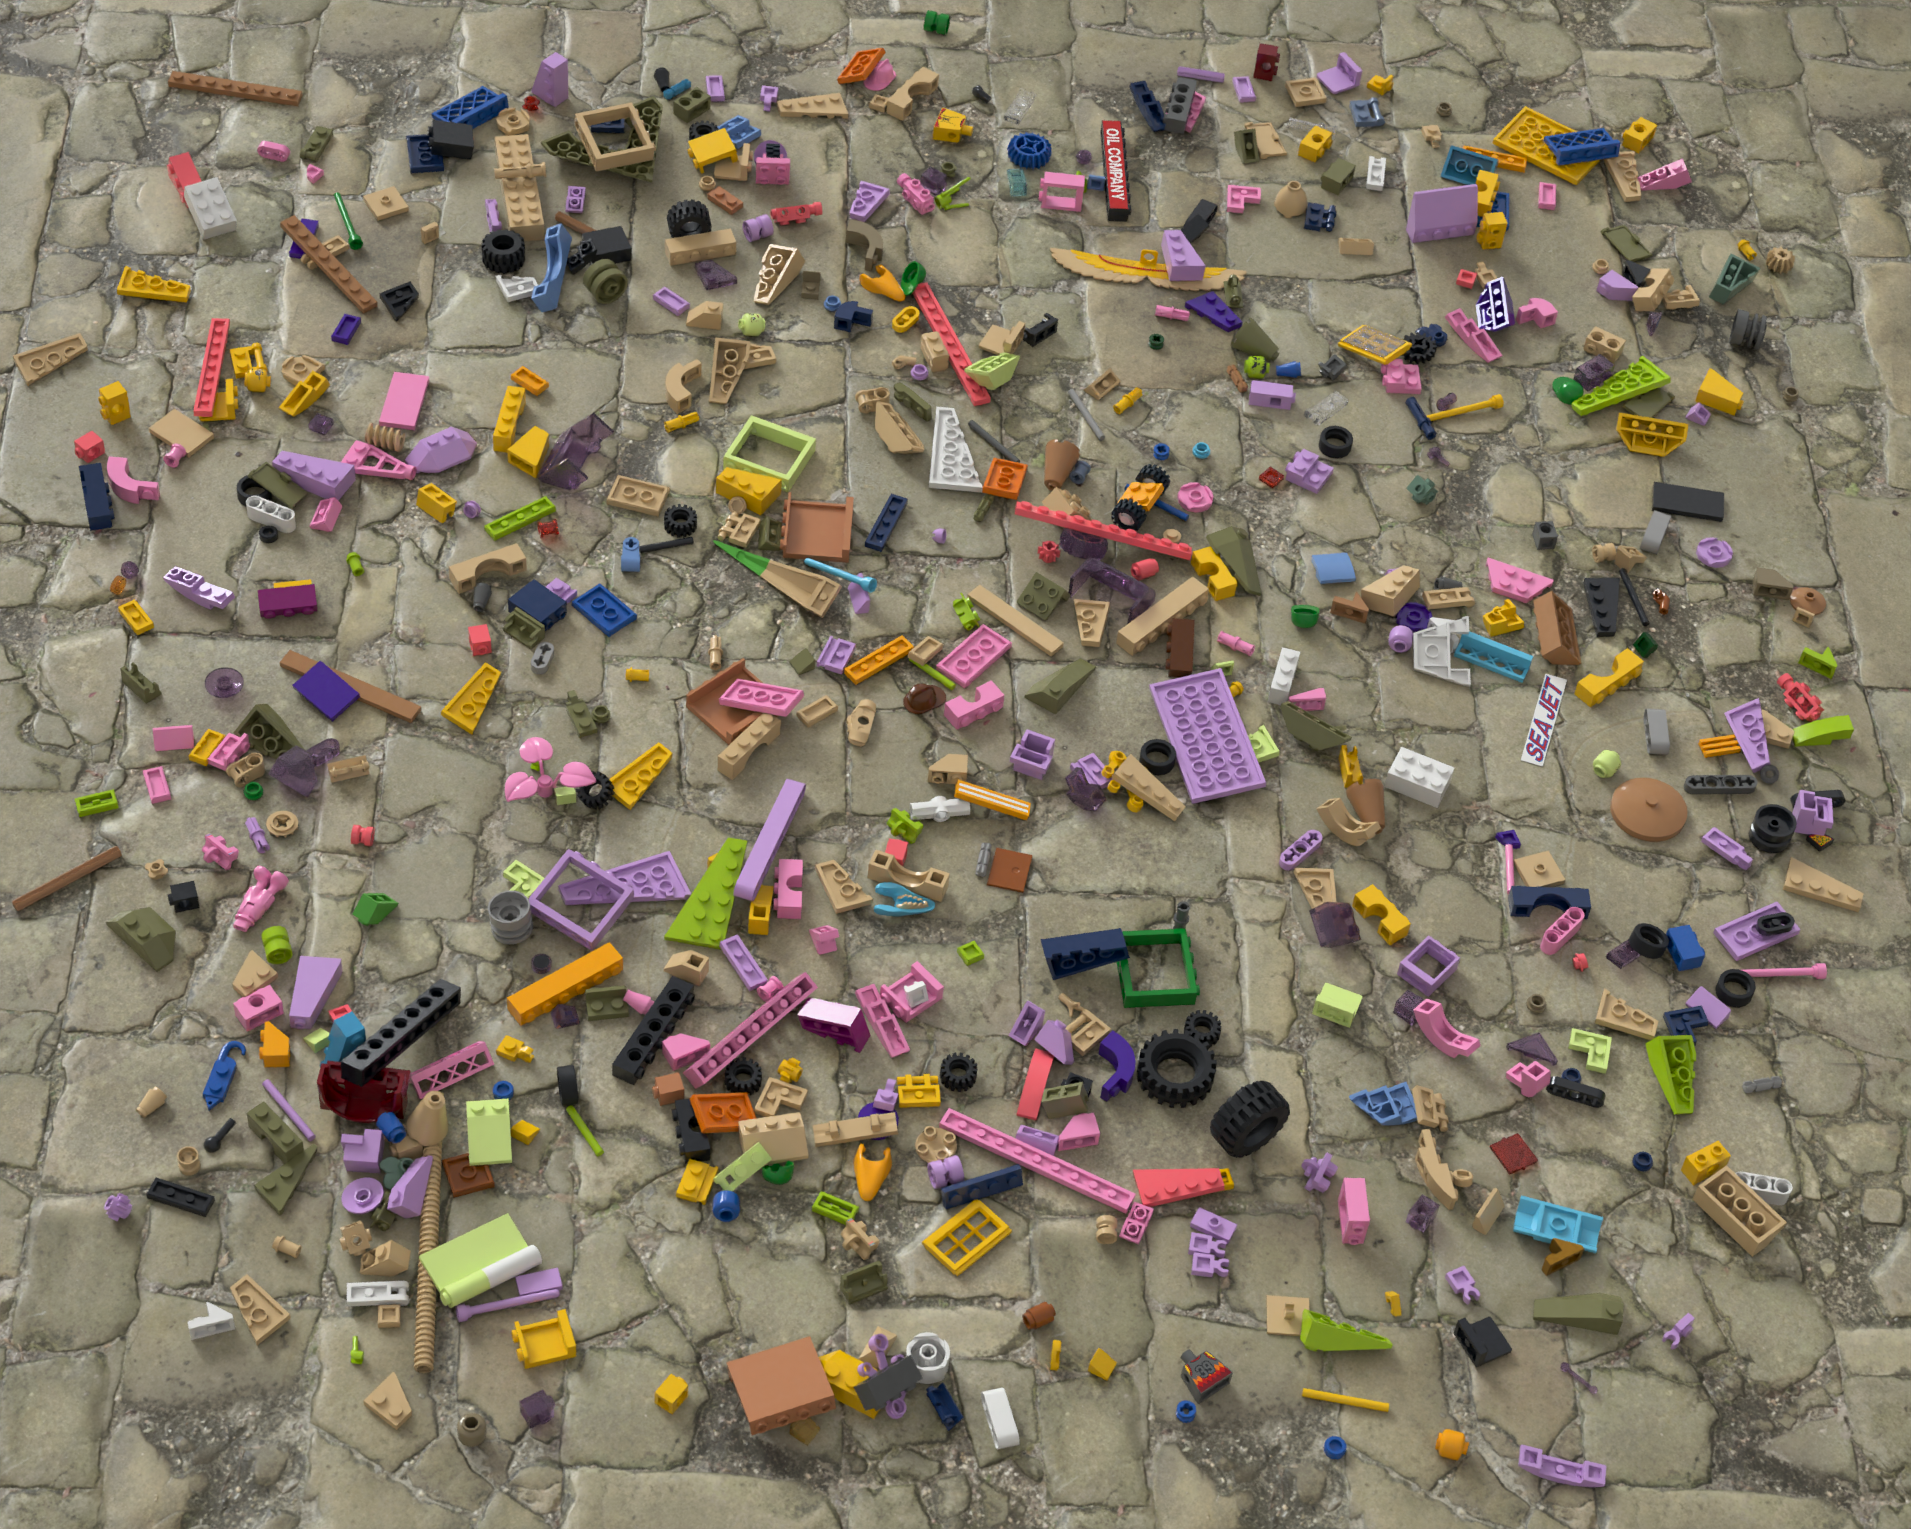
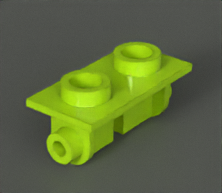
[953,592,980,630]

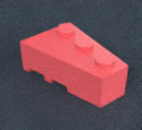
[167,152,202,208]

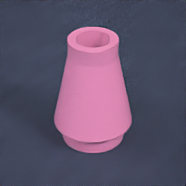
[623,989,655,1015]

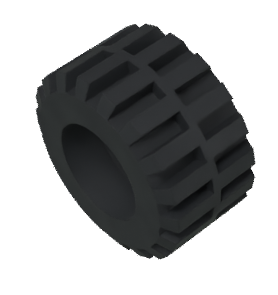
[667,199,712,238]
[482,229,525,274]

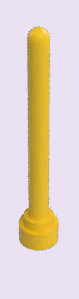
[1426,394,1504,421]

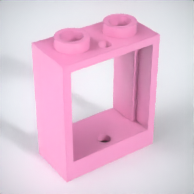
[1038,172,1085,212]
[1338,1178,1370,1245]

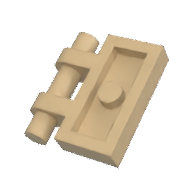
[717,512,761,548]
[1412,1085,1449,1132]

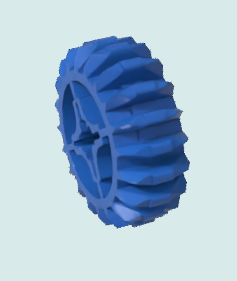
[1007,132,1052,170]

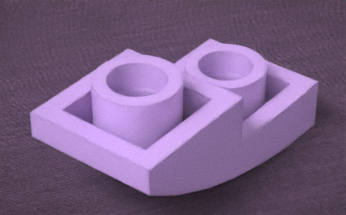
[565,186,586,213]

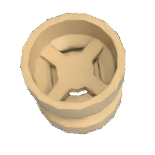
[1592,543,1616,563]
[177,1146,200,1176]
[1096,1215,1117,1244]

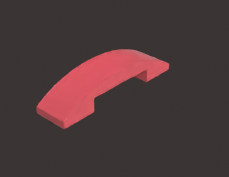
[1017,1048,1055,1121]

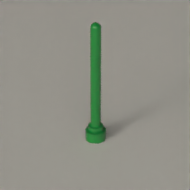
[334,192,363,250]

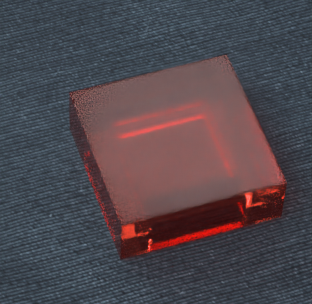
[1259,466,1284,489]

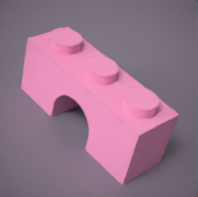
[944,680,1004,730]
[773,859,803,919]

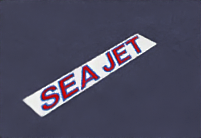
[1521,674,1567,767]

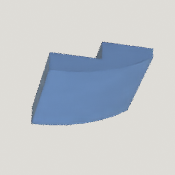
[718,115,762,149]
[1311,553,1356,584]

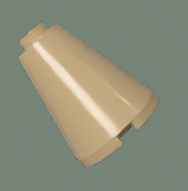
[406,1092,448,1146]

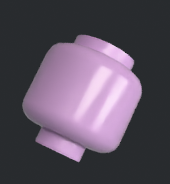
[1388,625,1413,653]

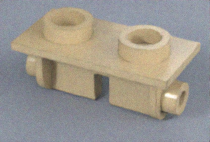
[327,755,370,783]

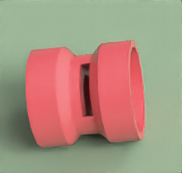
[351,824,375,847]

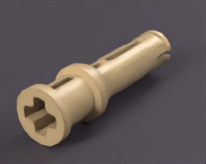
[494,162,546,180]

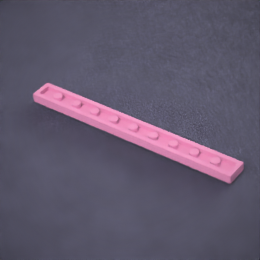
[939,1108,1136,1214]

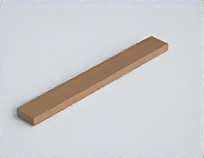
[280,650,421,723]

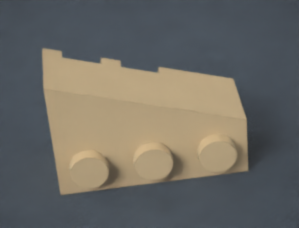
[1361,565,1420,616]

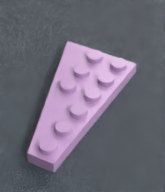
[558,851,691,905]

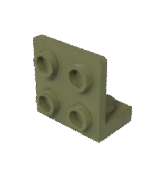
[1017,572,1071,621]

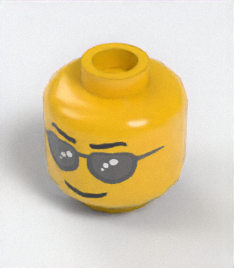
[244,368,271,393]

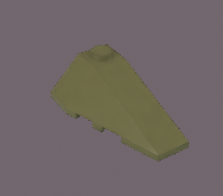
[1206,526,1262,596]
[1533,1293,1624,1335]

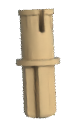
[708,635,723,670]

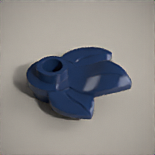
[1415,324,1448,347]

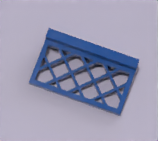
[432,86,509,129]
[1544,128,1620,165]

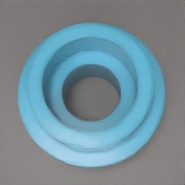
[1192,442,1210,459]

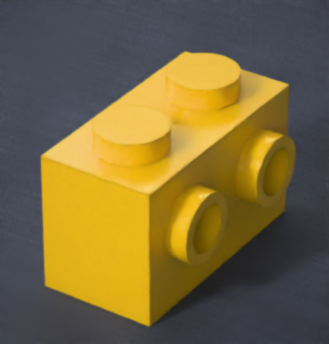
[1477,212,1507,250]

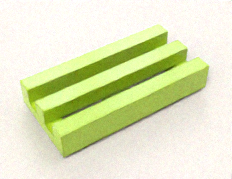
[74,789,119,817]
[812,1191,859,1225]

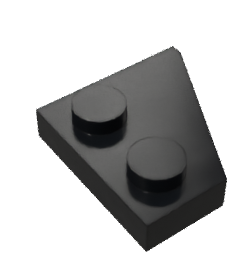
[379,281,419,321]

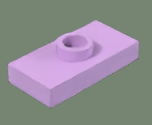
[1190,1207,1237,1244]

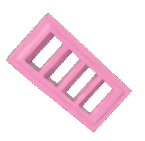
[1288,688,1326,711]

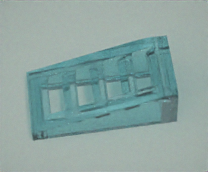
[1007,169,1027,196]

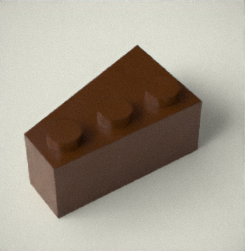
[1165,618,1195,678]

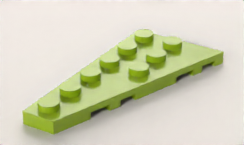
[1572,356,1671,416]
[664,837,748,950]

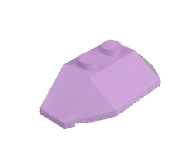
[405,427,477,473]

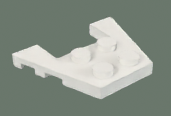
[1413,616,1471,687]

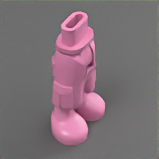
[233,866,289,932]

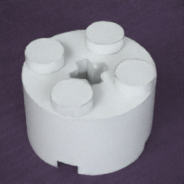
[906,1332,950,1384]

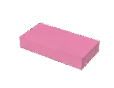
[1538,182,1556,210]
[143,766,171,804]

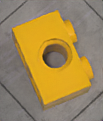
[1622,117,1657,154]
[1298,125,1333,163]
[98,381,131,425]
[1681,1141,1731,1185]

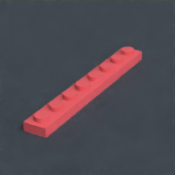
[193,318,230,417]

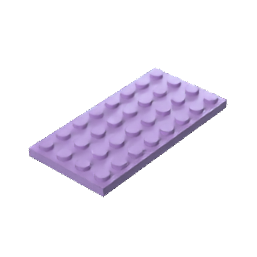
[1149,668,1266,804]

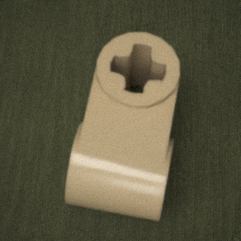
[855,387,890,413]
[226,753,265,787]

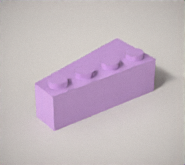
[272,451,356,501]

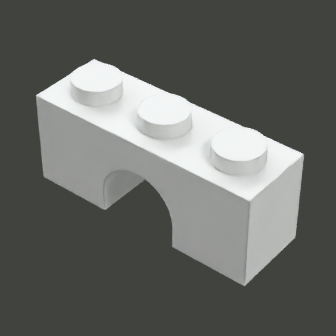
[1268,647,1300,705]

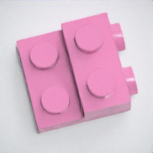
[1381,359,1422,394]

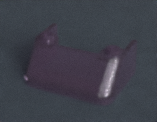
[537,412,614,490]
[1068,558,1156,624]

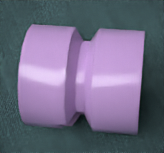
[742,214,774,242]
[927,1155,964,1189]

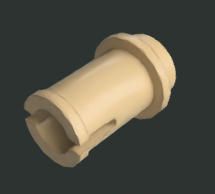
[272,1236,302,1258]

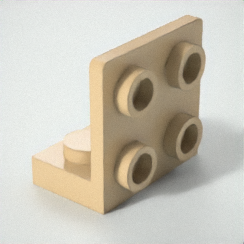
[979,321,1025,355]

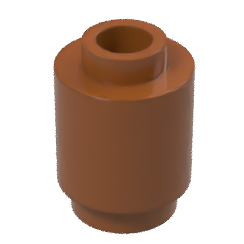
[1022,1301,1056,1330]

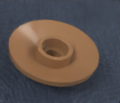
[1790,587,1826,615]

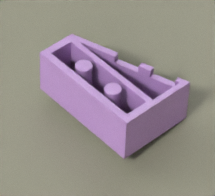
[531,52,568,107]

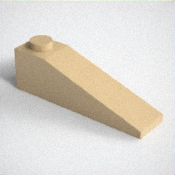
[754,244,805,305]

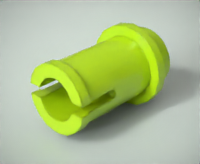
[346,552,364,576]

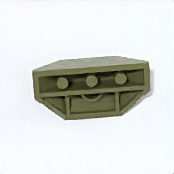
[1280,701,1352,750]
[106,907,176,972]

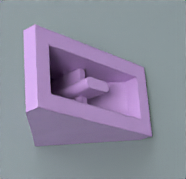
[1009,1001,1045,1046]

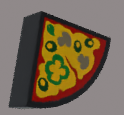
[1806,834,1834,852]

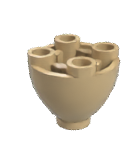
[1274,181,1307,218]

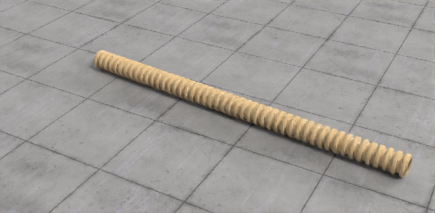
[414,1091,444,1373]

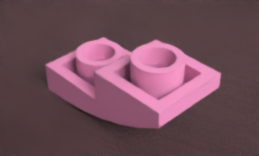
[1119,1202,1154,1245]

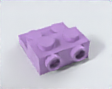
[1285,449,1334,494]

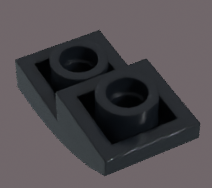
[567,238,598,275]

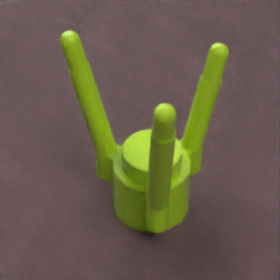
[934,177,971,210]

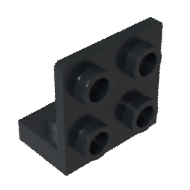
[1453,1316,1512,1368]

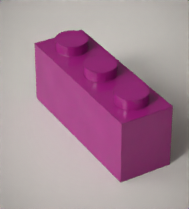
[257,584,317,619]

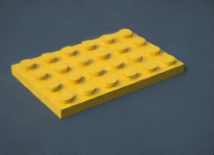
[1492,106,1601,186]

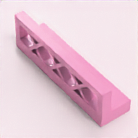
[409,1041,494,1099]

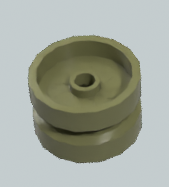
[583,259,628,304]

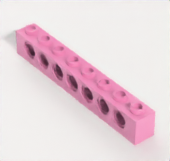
[683,972,818,1089]

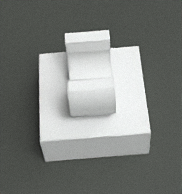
[904,981,929,1008]

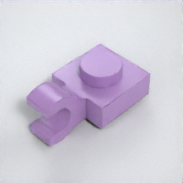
[760,86,778,112]
[873,1079,899,1112]
[1662,1313,1695,1350]

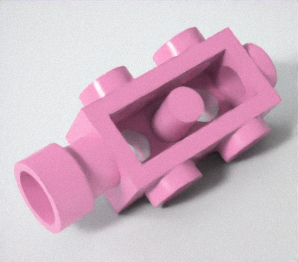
[897,173,935,215]

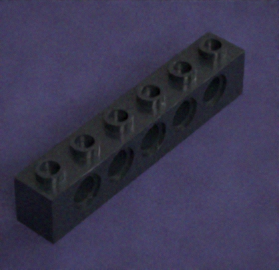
[612,976,695,1085]

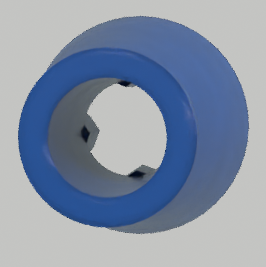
[1276,361,1301,378]

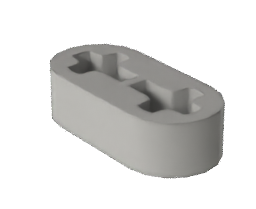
[531,642,554,674]

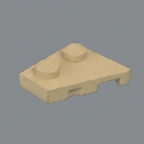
[1662,285,1700,310]
[1762,709,1795,749]
[364,1372,412,1430]

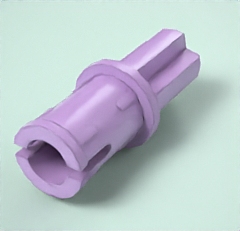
[245,817,270,853]

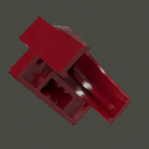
[317,1060,411,1123]

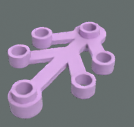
[858,1333,906,1419]

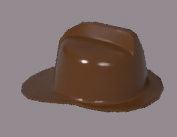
[903,683,946,714]

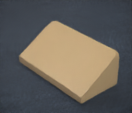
[1338,238,1374,255]
[1084,368,1121,400]
[1472,1188,1504,1235]

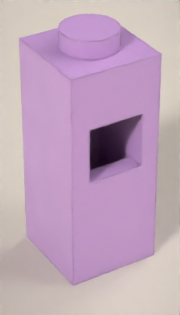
[1248,380,1296,410]

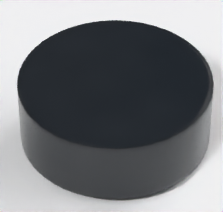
[259,526,278,543]

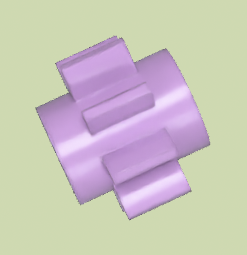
[104,1193,132,1221]

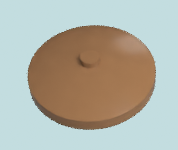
[1610,778,1688,842]

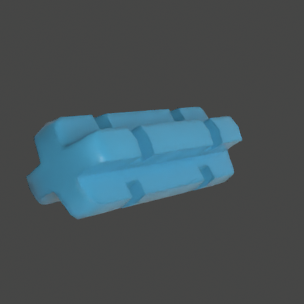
[663,79,691,100]

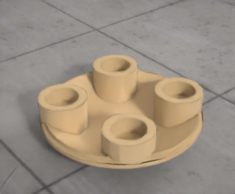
[915,1126,957,1163]

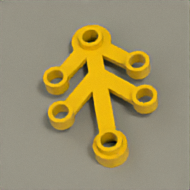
[1101,751,1147,812]

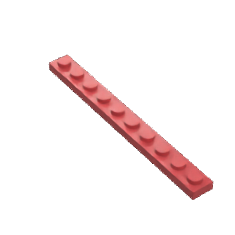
[912,282,991,406]
[1015,501,1192,560]

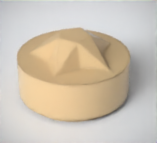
[1453,1169,1473,1187]

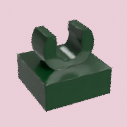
[1633,632,1658,658]

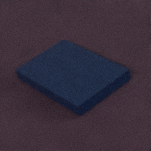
[406,134,444,173]

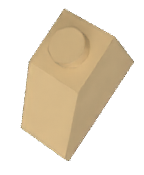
[686,301,723,330]

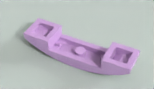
[1518,1445,1606,1487]

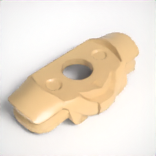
[846,699,876,747]

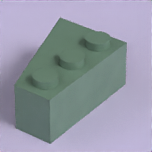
[1709,253,1761,305]

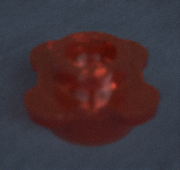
[522,96,540,111]

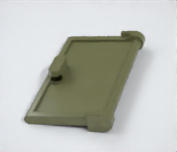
[1601,225,1652,262]
[1623,388,1675,418]
[247,462,308,510]

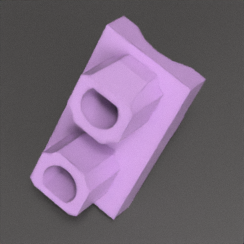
[1302,1152,1338,1193]

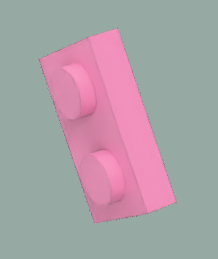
[208,733,250,771]

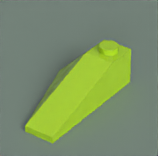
[1645,1035,1696,1115]
[1300,1309,1393,1352]

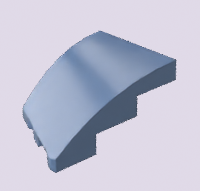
[1349,1082,1417,1126]

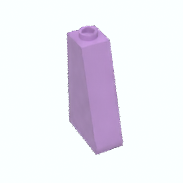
[289,956,342,1029]

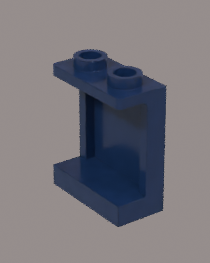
[508,579,567,631]

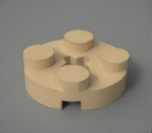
[497,108,530,136]

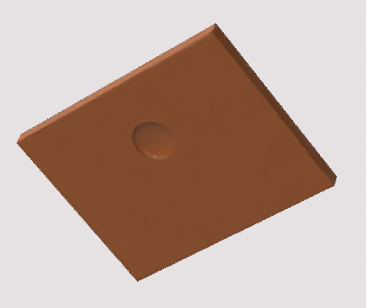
[987,848,1033,893]

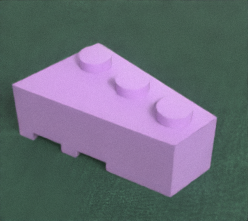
[1161,230,1206,281]

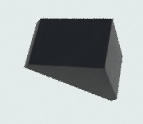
[1622,260,1650,288]

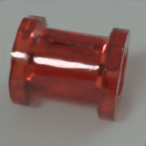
[537,519,559,538]

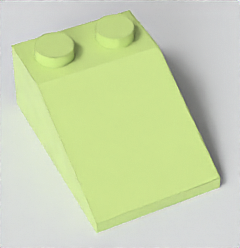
[466,1099,512,1166]

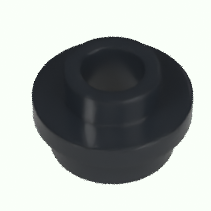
[1760,765,1779,784]

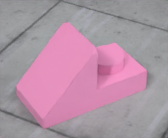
[809,925,839,955]

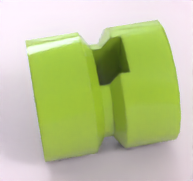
[261,926,293,964]

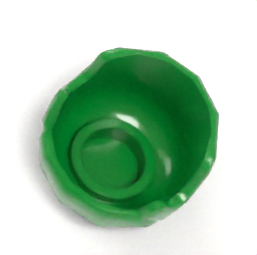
[762,1161,794,1185]

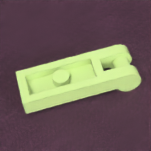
[713,1142,772,1191]

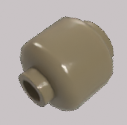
[457,1413,487,1447]

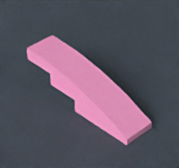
[1445,308,1502,363]
[855,984,910,1058]

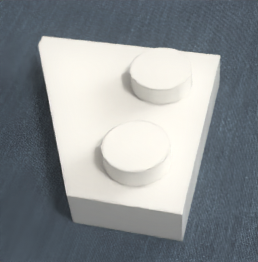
[496,275,538,302]

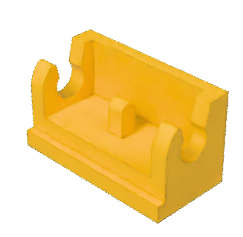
[416,483,457,523]
[1338,745,1363,788]

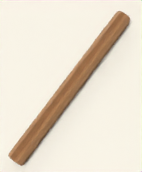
[12,846,122,911]

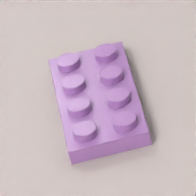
[1713,902,1800,961]

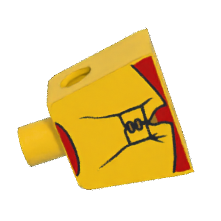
[933,107,973,143]

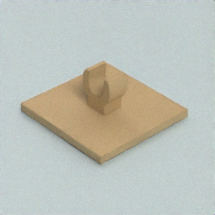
[1266,1295,1309,1336]

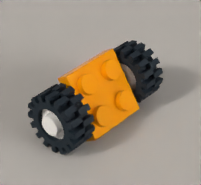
[1111,464,1170,531]

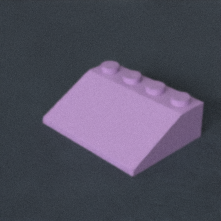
[1406,184,1478,243]

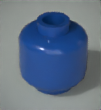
[712,1190,740,1222]

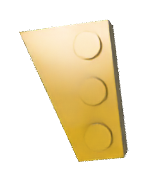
[716,467,782,516]

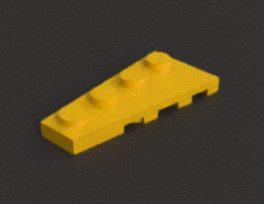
[441,662,501,735]
[609,742,672,810]

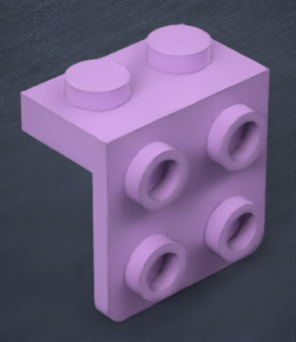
[1316,52,1362,94]

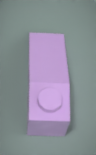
[387,1155,433,1219]

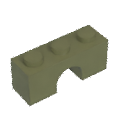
[247,1101,304,1164]

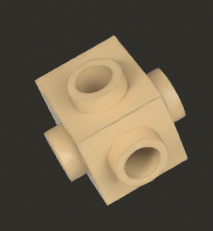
[339,1221,372,1256]

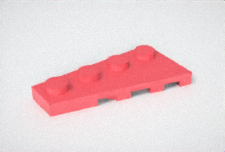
[1133,1168,1225,1207]

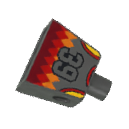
[1180,1349,1233,1404]

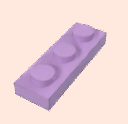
[719,934,768,992]

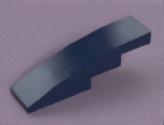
[1129,80,1166,132]

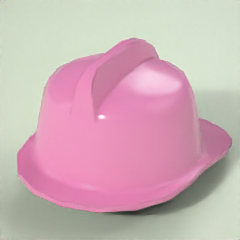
[863,59,896,91]

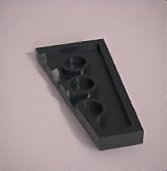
[1583,578,1620,637]

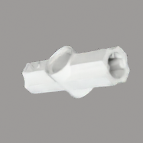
[910,796,970,822]

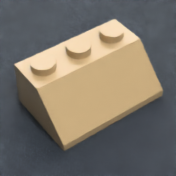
[738,1112,809,1165]

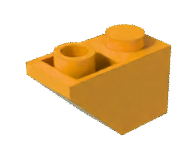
[259,1021,291,1067]

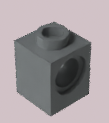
[1532,521,1558,550]

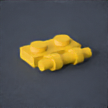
[897,1074,941,1108]

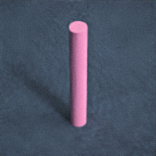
[1505,844,1515,894]

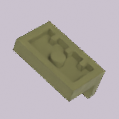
[585,986,629,1021]

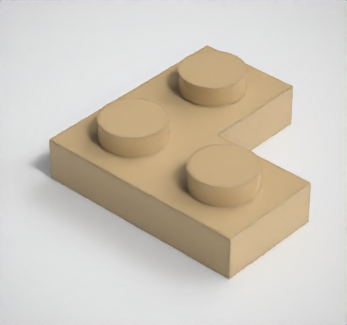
[754,1077,808,1117]

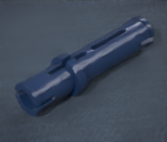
[1405,397,1437,440]

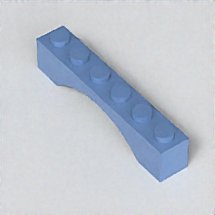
[531,223,572,313]

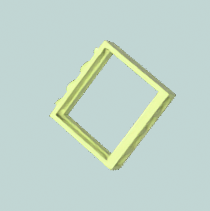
[723,415,816,492]

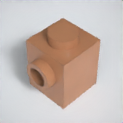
[652,1072,684,1106]

